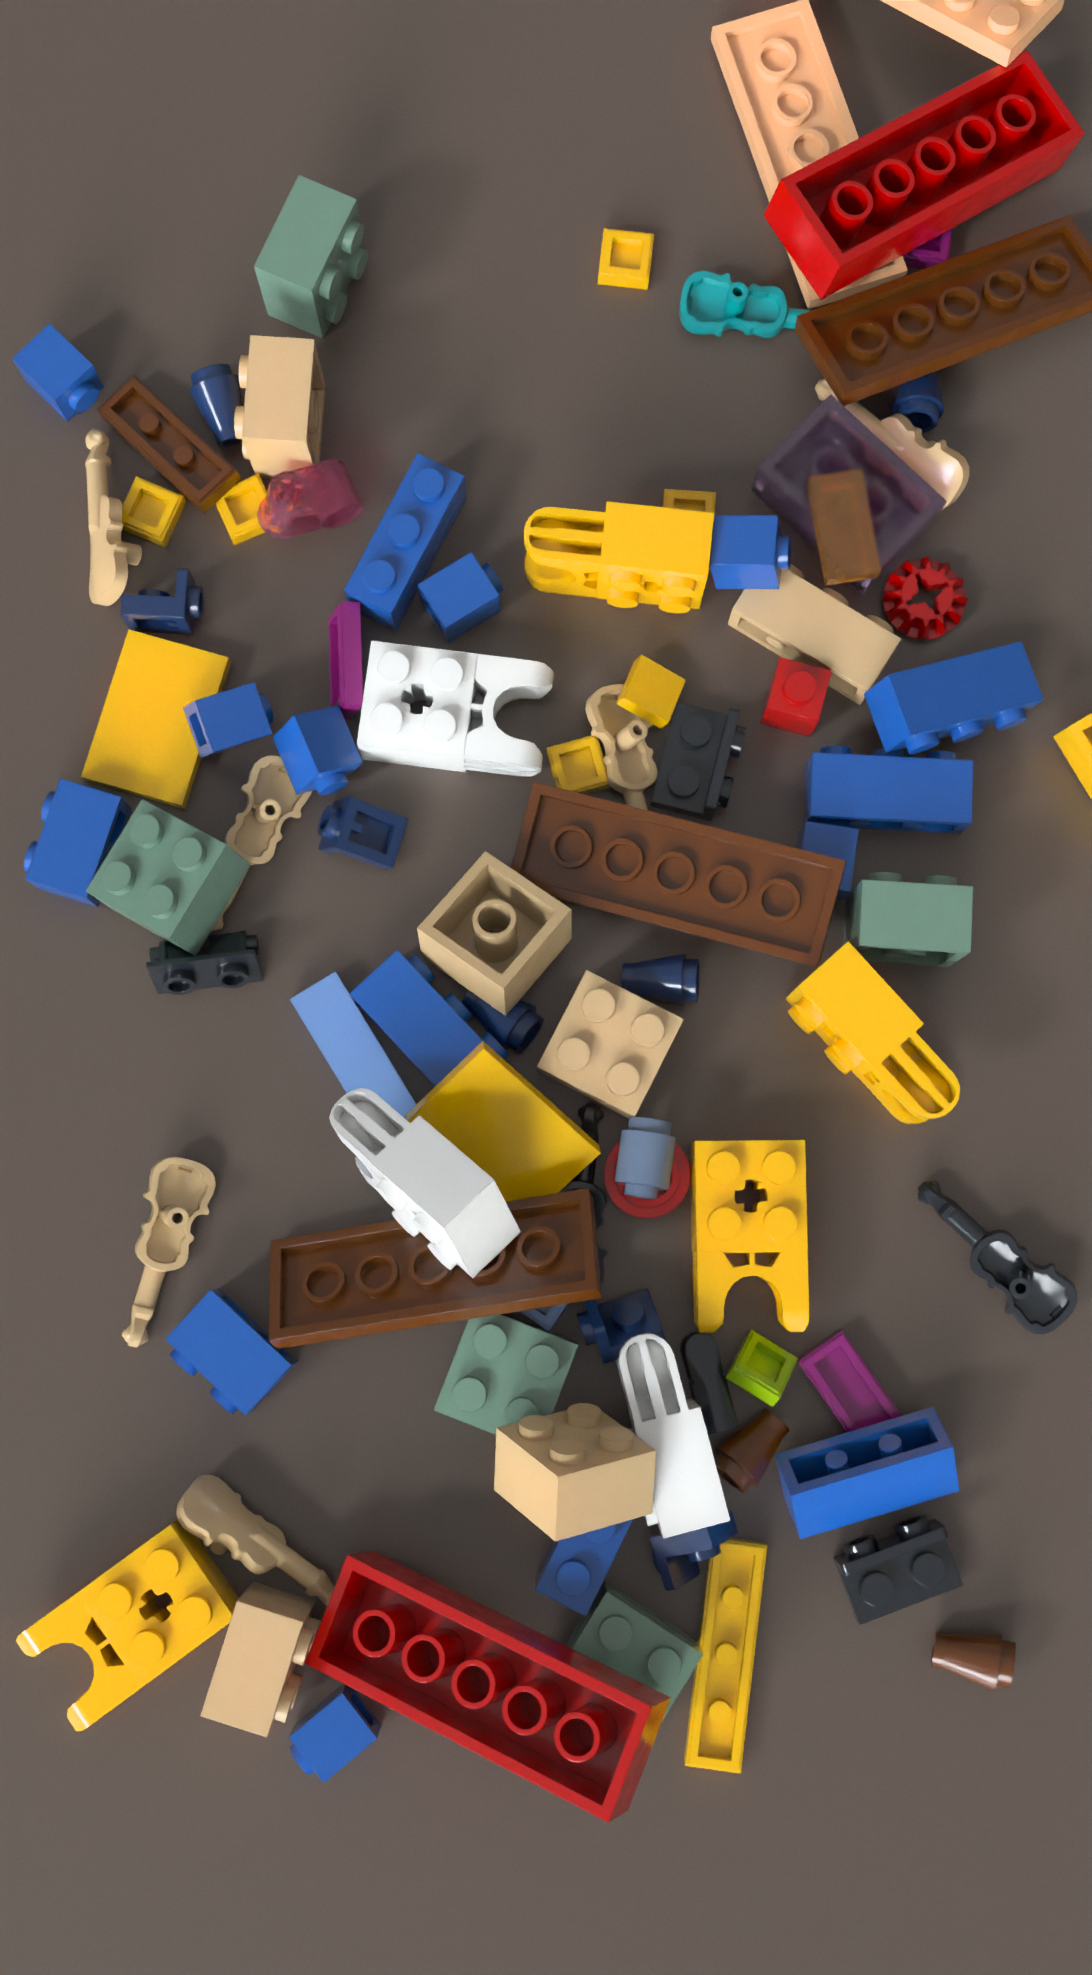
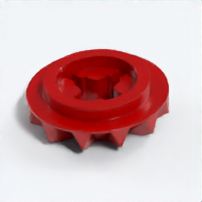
[883,556,968,640]
[604,1142,690,1218]

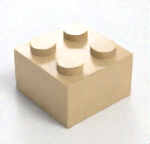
[234,335,326,482]
[417,851,572,1016]
[537,970,684,1119]
[494,1403,656,1542]
[200,1581,321,1737]

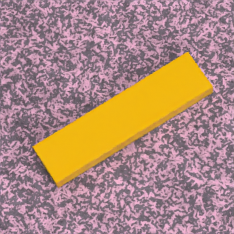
[684,1538,767,1773]

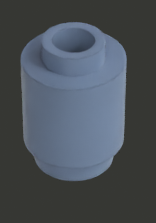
[614,1117,676,1199]

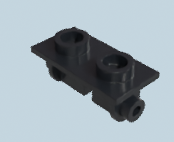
[146,930,264,995]

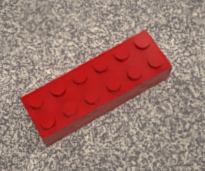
[763,50,1085,300]
[305,1551,671,1823]

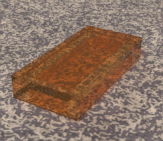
[807,469,881,586]

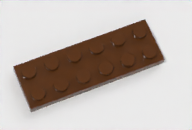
[794,215,1092,407]
[511,782,847,968]
[269,1188,602,1349]

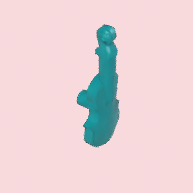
[679,271,812,338]

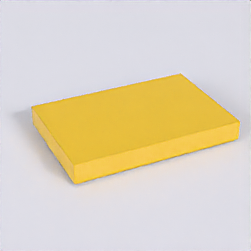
[81,629,231,809]
[406,1041,601,1202]

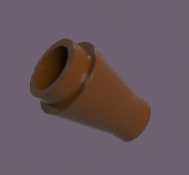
[714,1408,790,1493]
[931,1632,1016,1691]

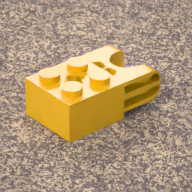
[524,501,714,614]
[785,941,960,1124]
[690,1140,809,1333]
[16,1519,239,1731]

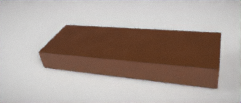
[97,375,241,514]

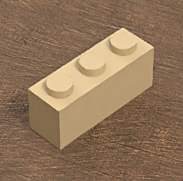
[728,564,901,705]

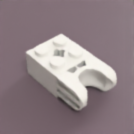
[357,641,554,777]
[329,1088,521,1278]
[615,1333,730,1539]

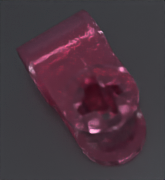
[257,458,364,539]

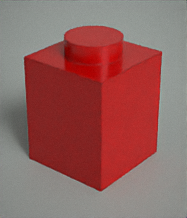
[760,657,832,737]

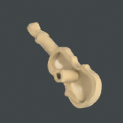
[815,379,970,511]
[85,428,142,606]
[585,684,658,810]
[211,756,312,931]
[122,1157,216,1348]
[176,1475,335,1606]

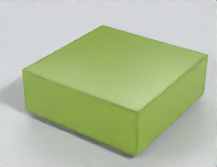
[725,1329,798,1407]

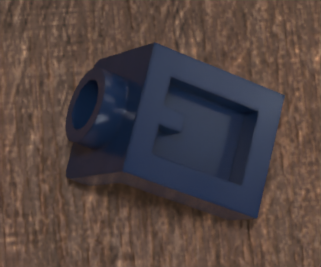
[120,568,204,635]
[318,797,408,870]
[577,1288,666,1364]
[650,1511,738,1591]

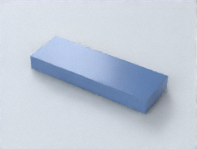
[290,971,416,1118]

